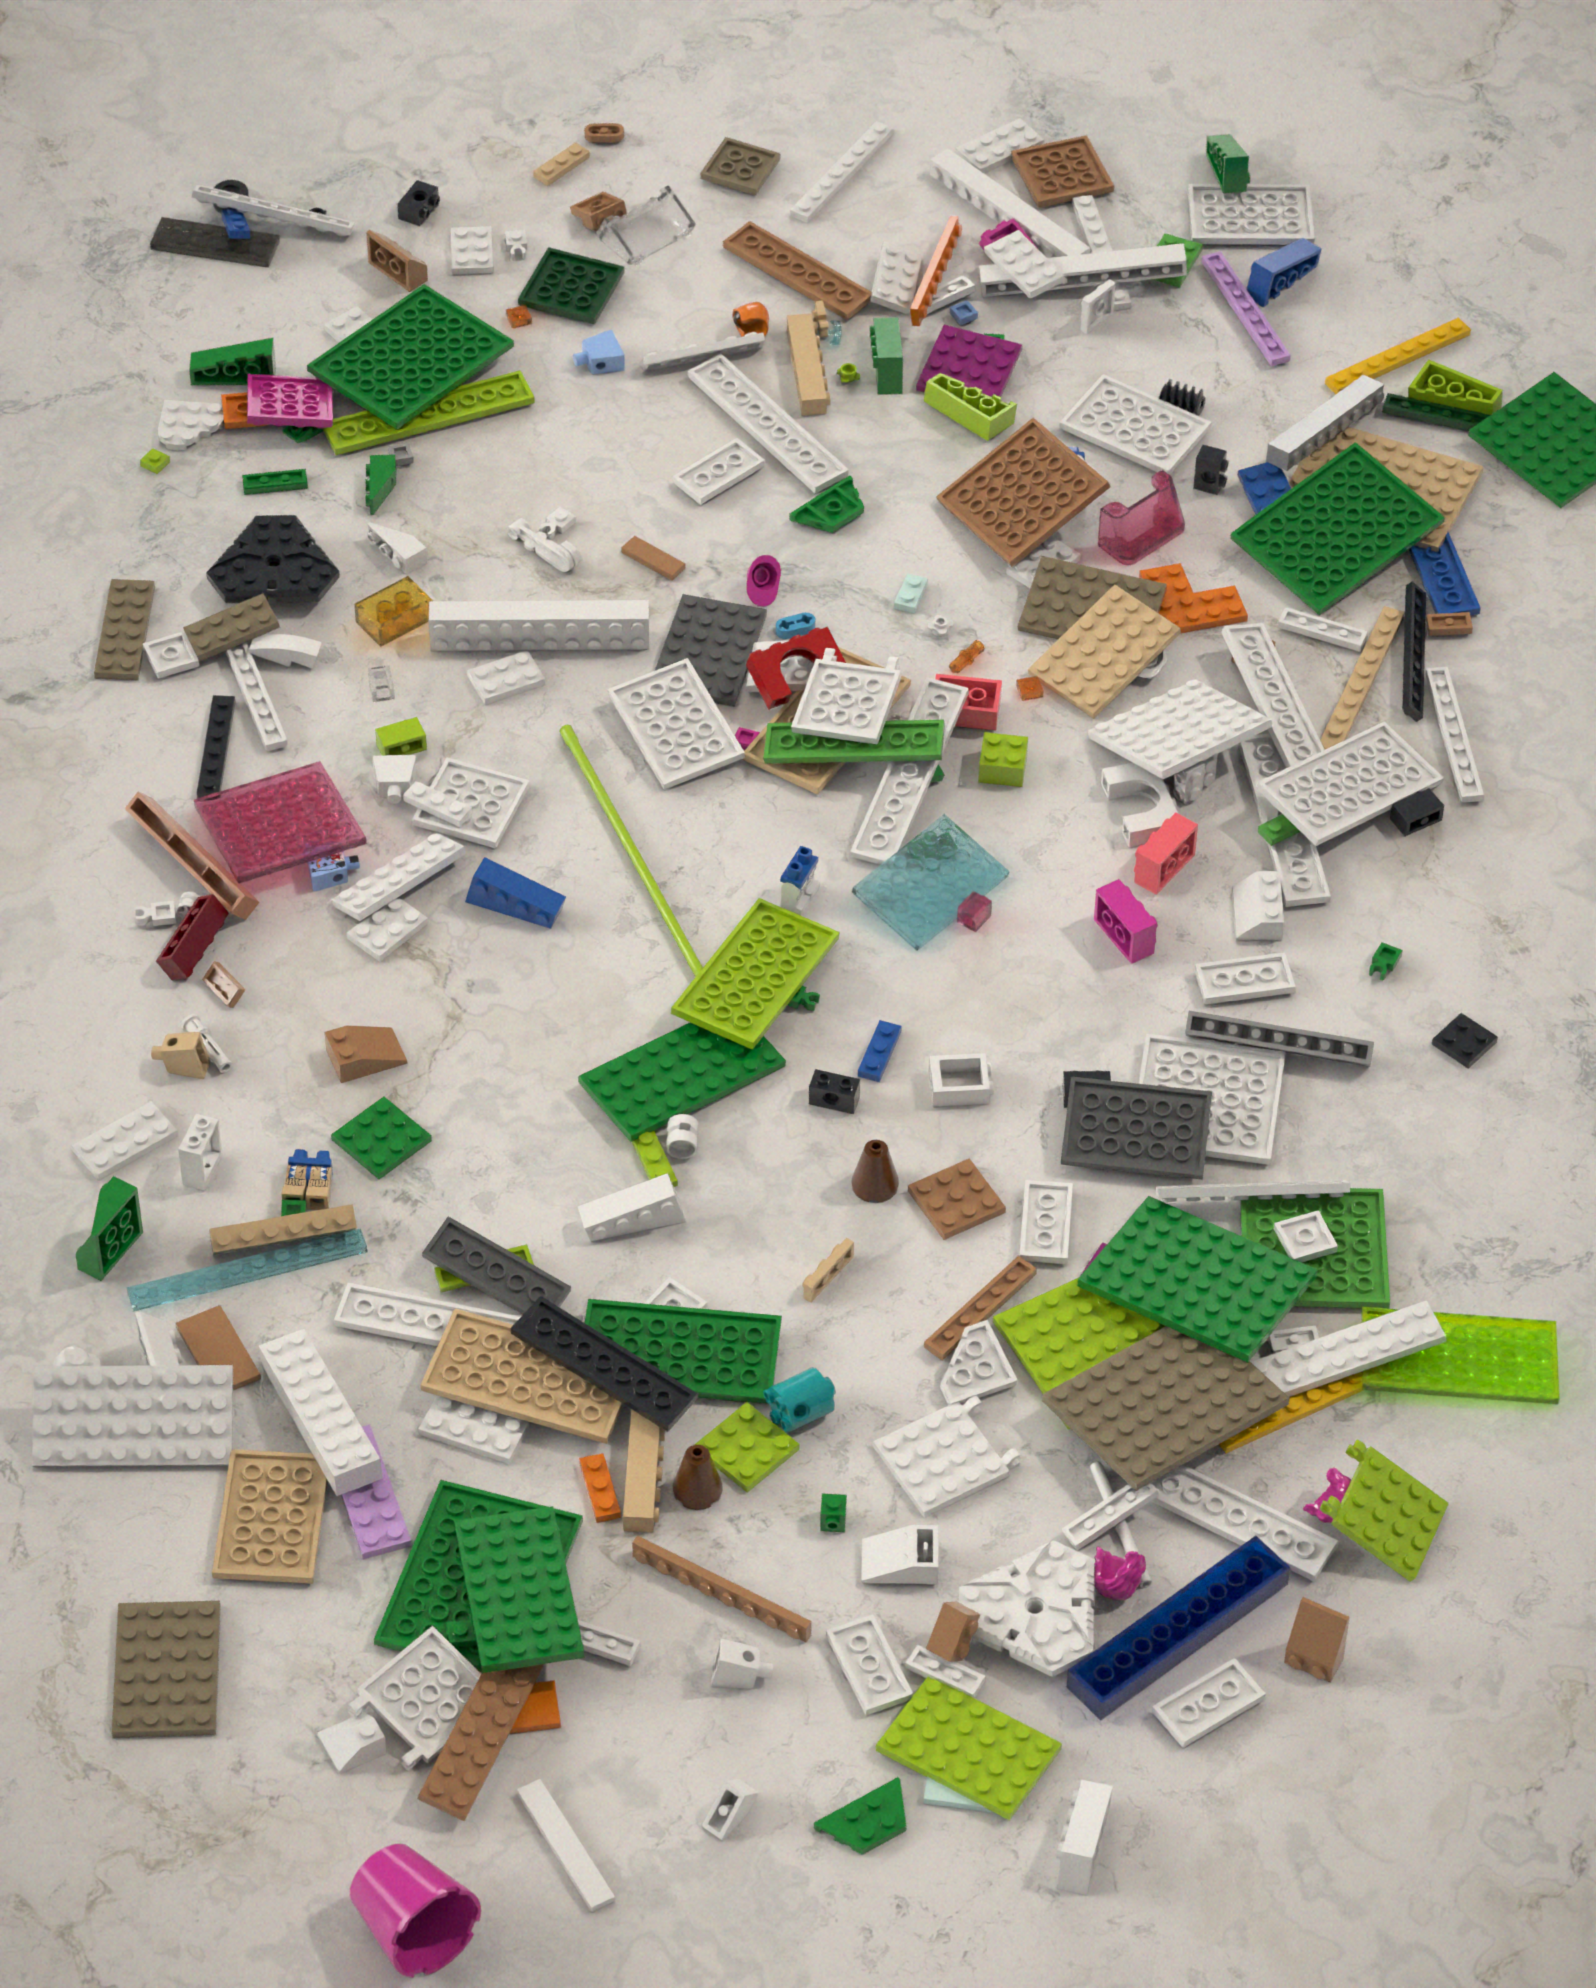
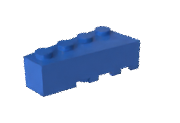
[1246,238,1322,308]

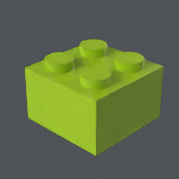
[978,732,1028,787]

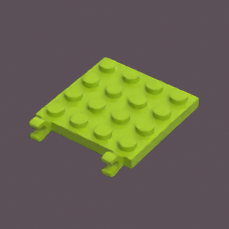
[1320,1439,1449,1582]

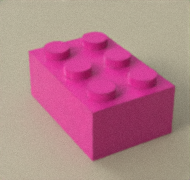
[1094,879,1158,964]

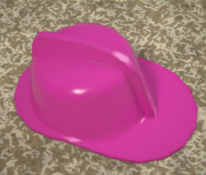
[746,555,781,607]

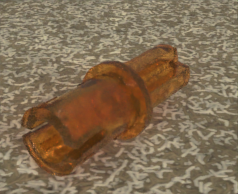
[949,640,985,673]

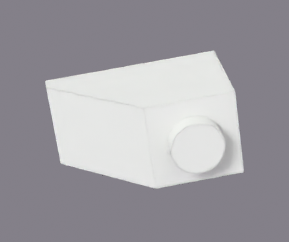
[702,1779,759,1840]

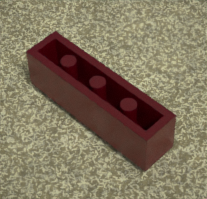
[156,894,229,981]

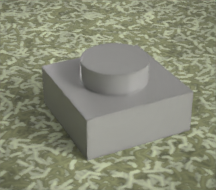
[388,443,414,466]

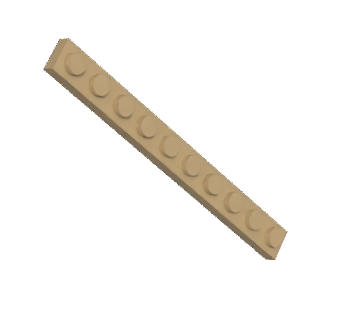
[1320,606,1405,750]

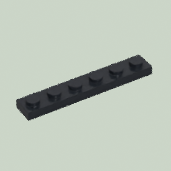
[197,695,236,799]

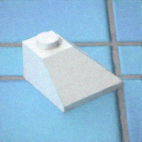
[317,1713,386,1774]

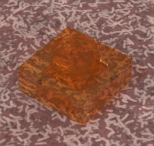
[506,305,532,329]
[1016,676,1044,701]

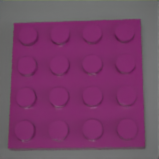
[916,324,1022,397]

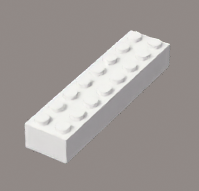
[259,1329,383,1496]

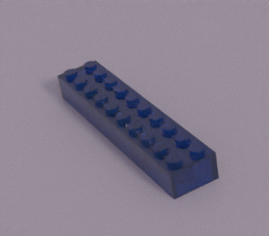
[1066,1535,1290,1721]

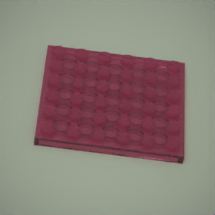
[194,761,367,884]

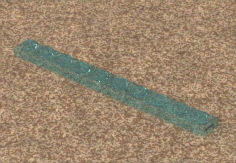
[127,1228,368,1312]

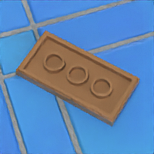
[176,1305,261,1390]

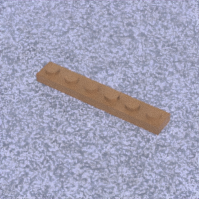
[924,1256,1037,1361]

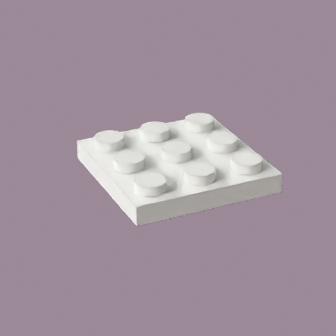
[746,641,814,692]

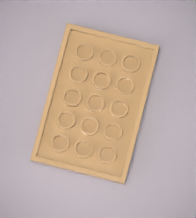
[1028,585,1181,719]
[212,1449,328,1584]

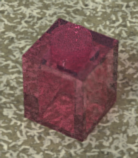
[957,891,992,932]

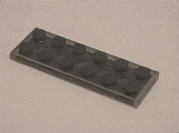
[150,217,280,268]

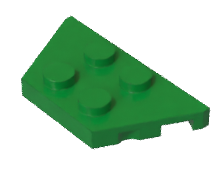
[789,475,864,533]
[814,1777,907,1855]

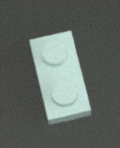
[894,574,928,614]

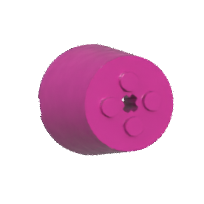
[350,1844,481,1977]

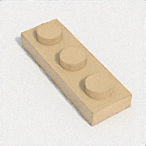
[533,142,590,186]
[803,1237,854,1303]

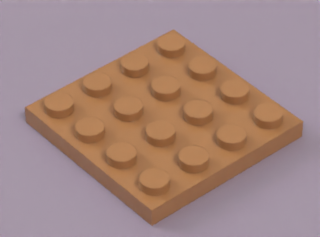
[1011,135,1114,208]

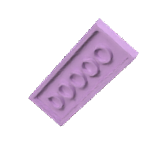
[341,1424,412,1559]

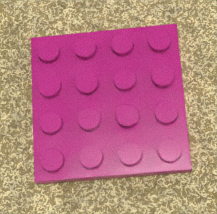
[247,374,333,428]

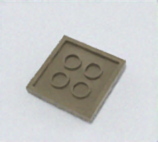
[701,137,780,196]

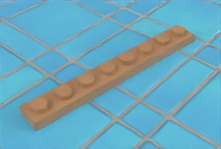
[632,1535,812,1643]

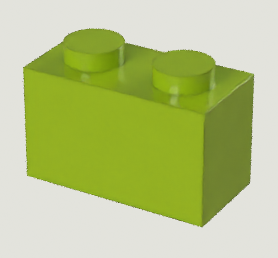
[375,717,427,756]

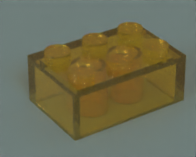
[354,576,433,647]

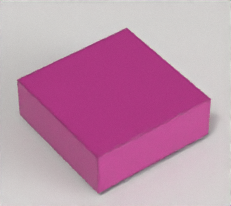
[735,727,760,751]

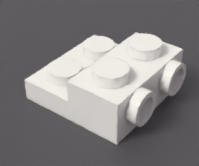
[1173,753,1218,804]

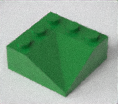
[75,1176,143,1281]

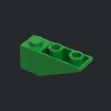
[365,454,396,515]

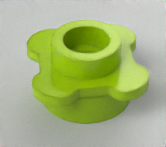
[837,363,860,383]

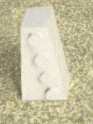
[578,1173,686,1241]
[1056,1780,1112,1896]

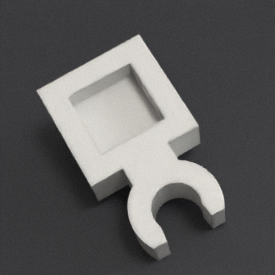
[505,230,527,260]
[539,507,576,540]
[135,901,176,926]

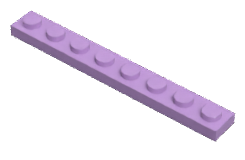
[1201,251,1291,366]

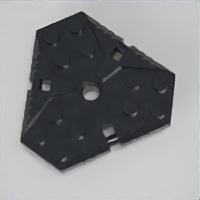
[206,515,340,603]

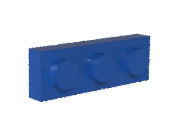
[221,207,250,239]
[858,1020,902,1082]

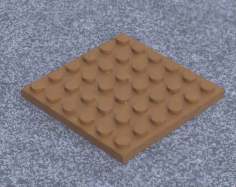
[936,418,1111,567]

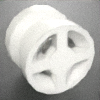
[177,892,200,919]

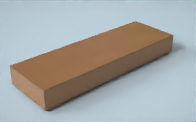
[621,536,686,581]

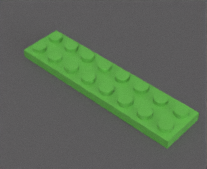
[763,720,945,764]

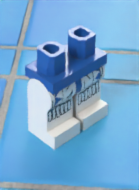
[780,846,820,916]

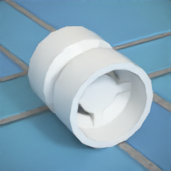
[667,1114,698,1159]

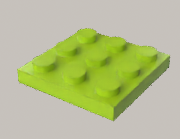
[694,1402,800,1493]

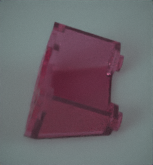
[1098,469,1185,565]

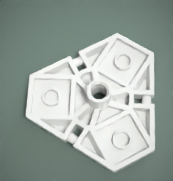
[959,1540,1094,1677]

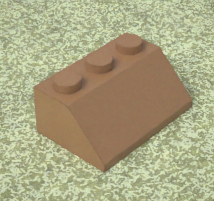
[366,230,428,292]

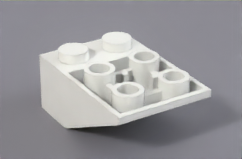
[862,1525,938,1584]

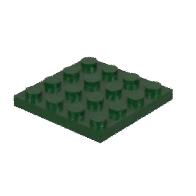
[518,247,625,325]

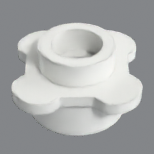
[928,615,954,637]

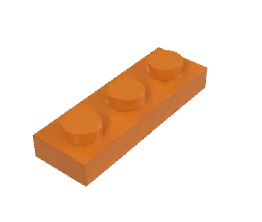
[579,1453,621,1523]

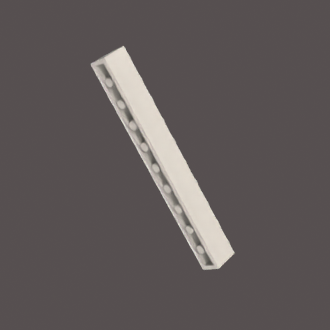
[930,149,1090,258]
[979,243,1187,297]

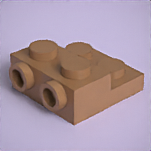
[570,191,628,231]

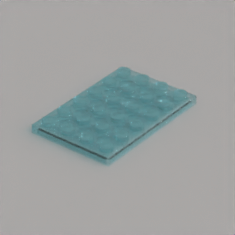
[852,814,1010,951]

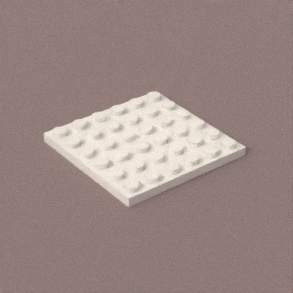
[1088,680,1273,779]
[1138,1033,1285,1165]

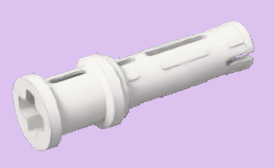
[181,1014,233,1073]

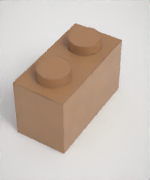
[926,1601,981,1662]

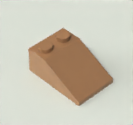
[324,1025,407,1083]
[1284,1597,1350,1683]

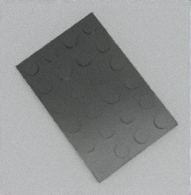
[655,594,767,707]
[1061,1077,1212,1180]

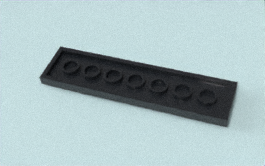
[511,1296,698,1432]

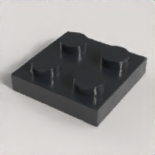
[1432,1013,1498,1069]

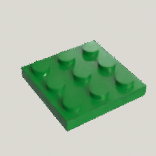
[331,1096,432,1180]

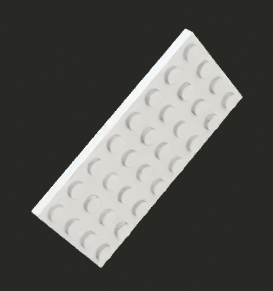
[1256,722,1444,846]
[32,1365,233,1466]

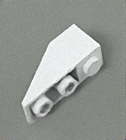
[367,522,427,575]

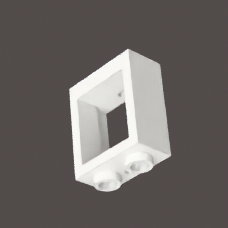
[929,1053,994,1107]
[178,1114,222,1191]

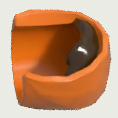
[732,302,770,337]

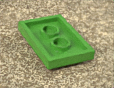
[1152,233,1203,288]

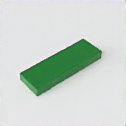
[242,469,308,495]

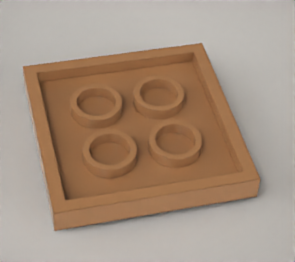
[908,1158,1006,1240]

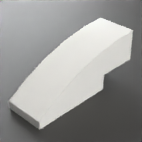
[248,634,321,669]

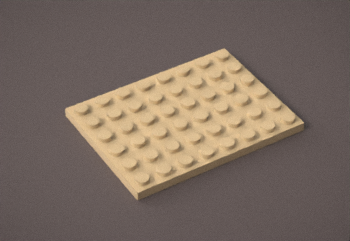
[1288,427,1483,552]

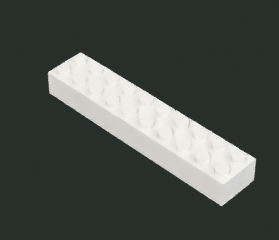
[429,600,649,651]

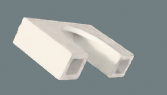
[1101,763,1181,848]

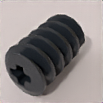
[1159,379,1206,416]

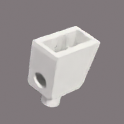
[373,755,417,804]
[711,1639,773,1689]

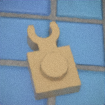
[811,301,829,337]

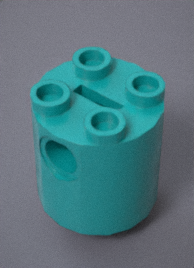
[763,1367,836,1433]

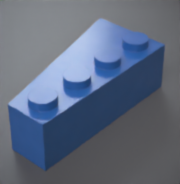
[465,857,566,929]

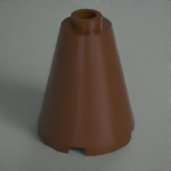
[851,1139,899,1203]
[673,1445,722,1510]

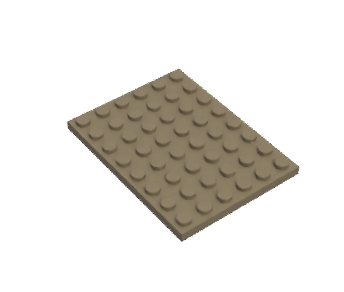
[1042,1326,1289,1491]

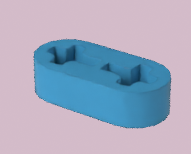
[775,612,816,639]

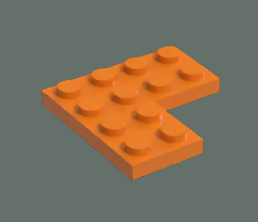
[1139,563,1248,633]

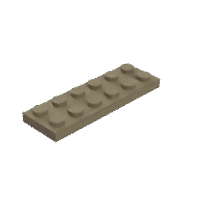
[94,579,155,680]

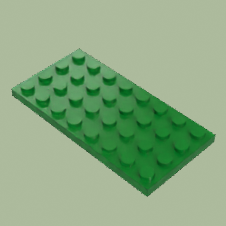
[578,1023,786,1142]
[585,1299,782,1404]
[454,1506,585,1673]

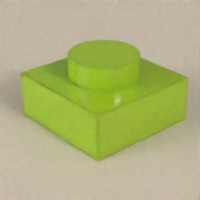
[140,448,170,474]

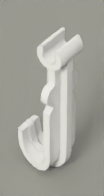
[508,518,582,572]

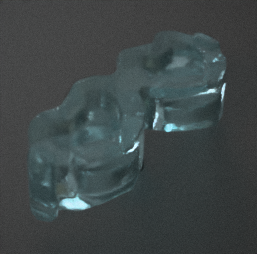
[828,321,842,345]

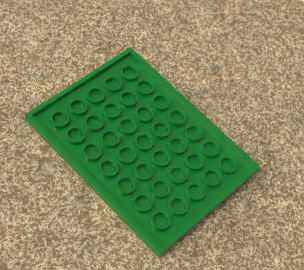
[307,284,514,429]
[1230,442,1445,615]
[1077,1196,1318,1363]
[374,1479,583,1673]

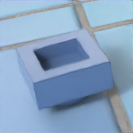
[950,300,978,325]

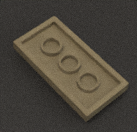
[183,594,280,662]

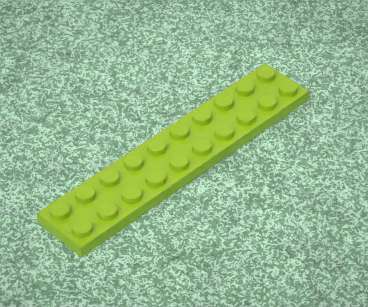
[322,370,535,455]

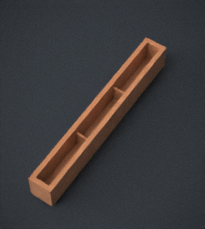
[124,791,260,920]

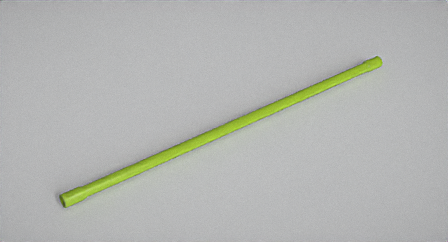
[559,725,703,977]

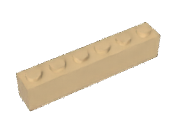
[787,314,830,416]
[209,1204,357,1255]
[623,1409,665,1532]

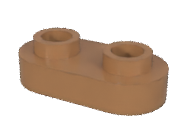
[584,123,624,143]

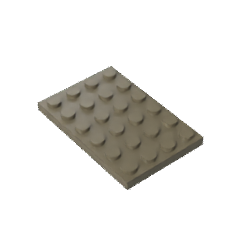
[1018,556,1167,639]
[112,1600,221,1738]

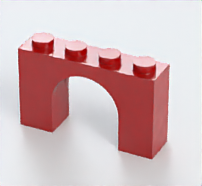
[746,626,846,710]

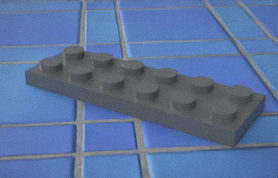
[422,1216,571,1315]

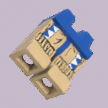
[281,1149,333,1210]

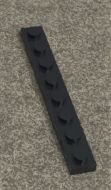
[1402,581,1426,722]

